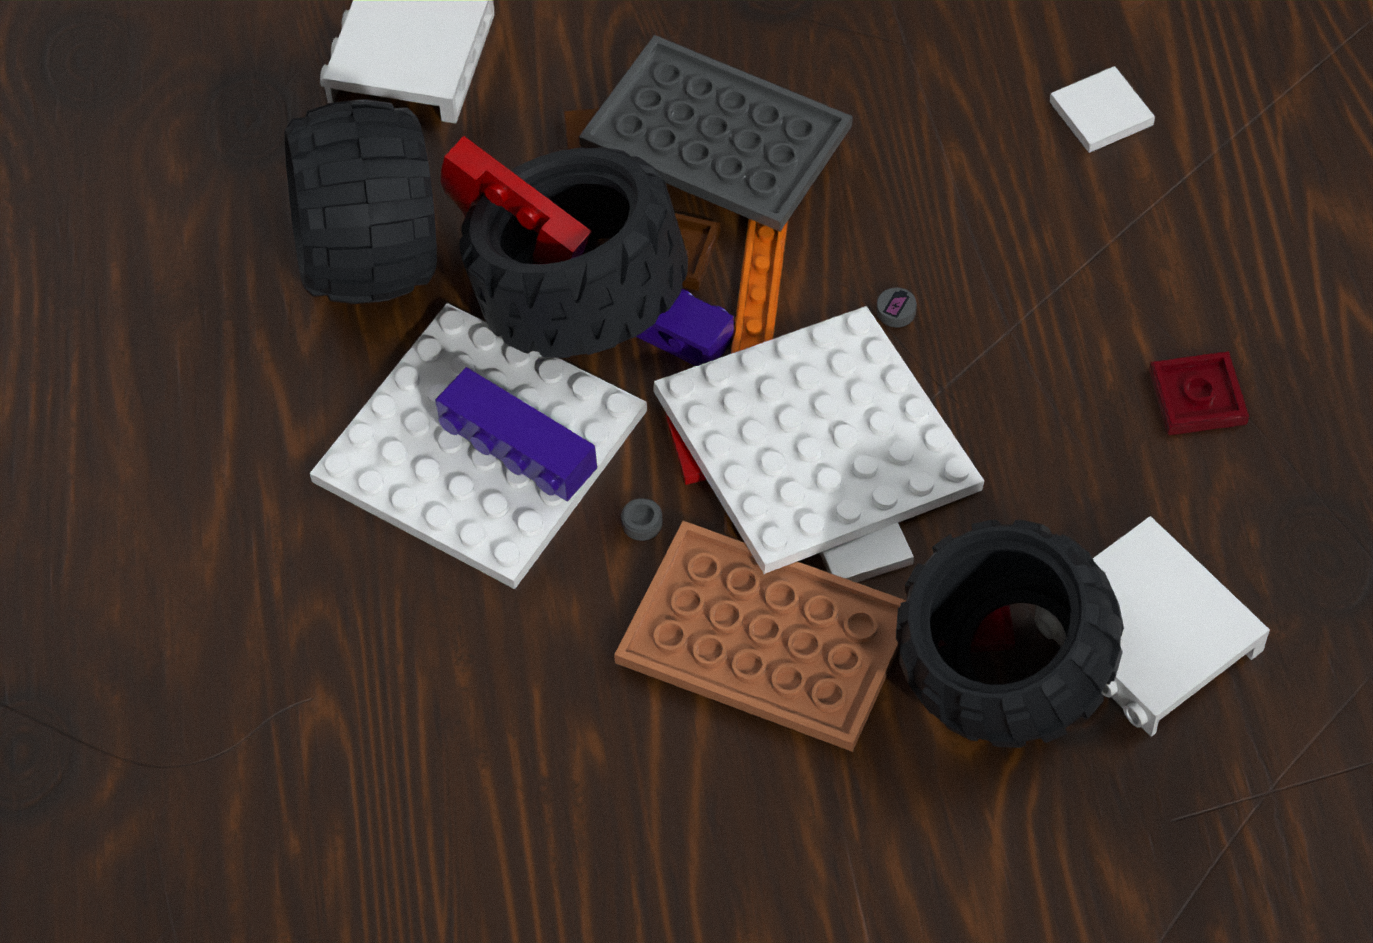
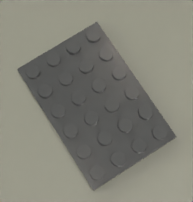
[579,35,853,232]

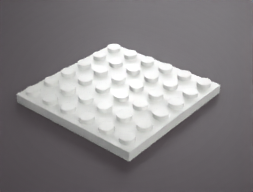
[310,303,647,589]
[653,306,984,574]

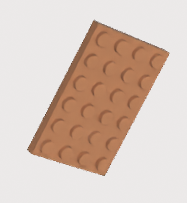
[614,521,906,752]

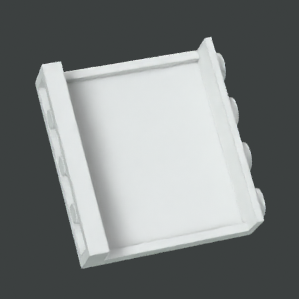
[320,0,495,123]
[1034,516,1270,737]

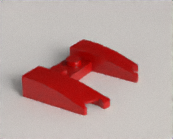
[440,136,592,264]

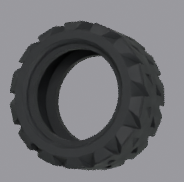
[459,147,688,358]

